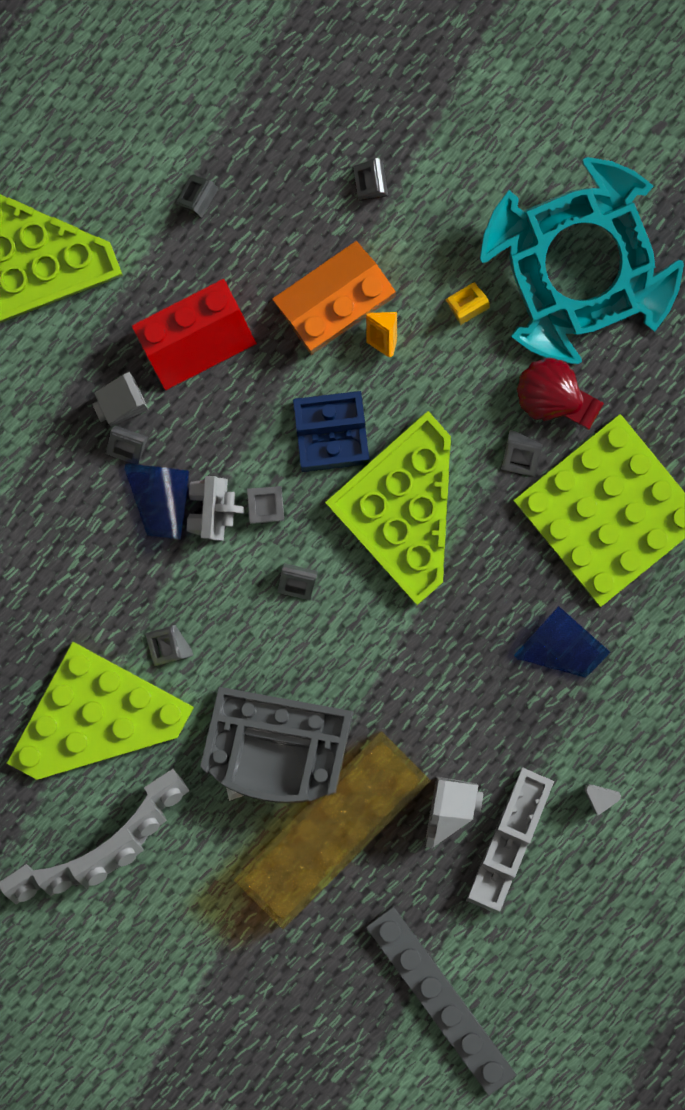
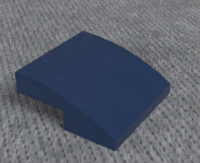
[293,391,370,472]

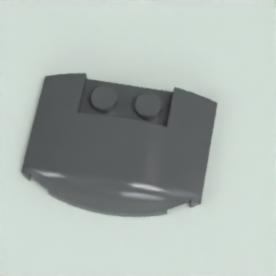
[200,687,353,803]

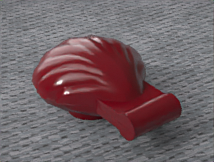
[517,357,604,430]

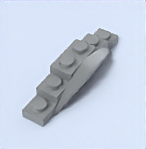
[0,769,190,904]

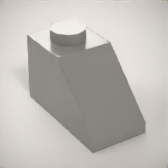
[92,372,149,427]

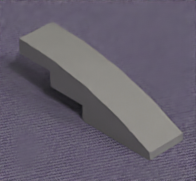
[466,768,554,914]

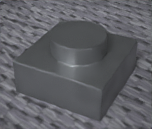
[247,486,284,524]

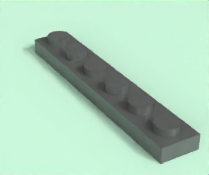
[366,906,517,1095]

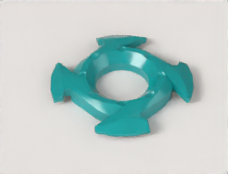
[480,157,684,364]

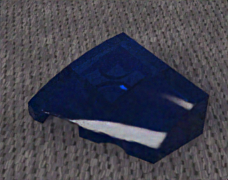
[124,464,190,540]
[513,606,610,678]

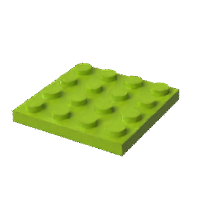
[513,414,685,607]

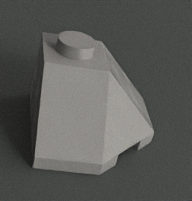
[425,777,483,848]

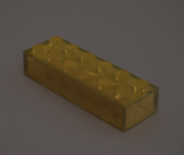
[234,731,431,929]

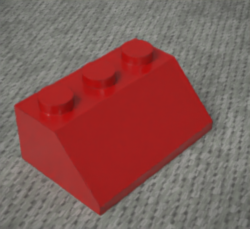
[132,279,257,391]

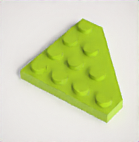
[0,194,123,323]
[325,411,451,605]
[7,642,194,780]

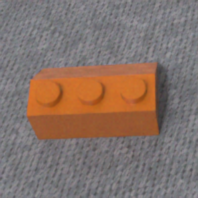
[272,241,396,355]

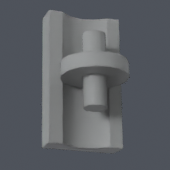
[187,476,244,541]

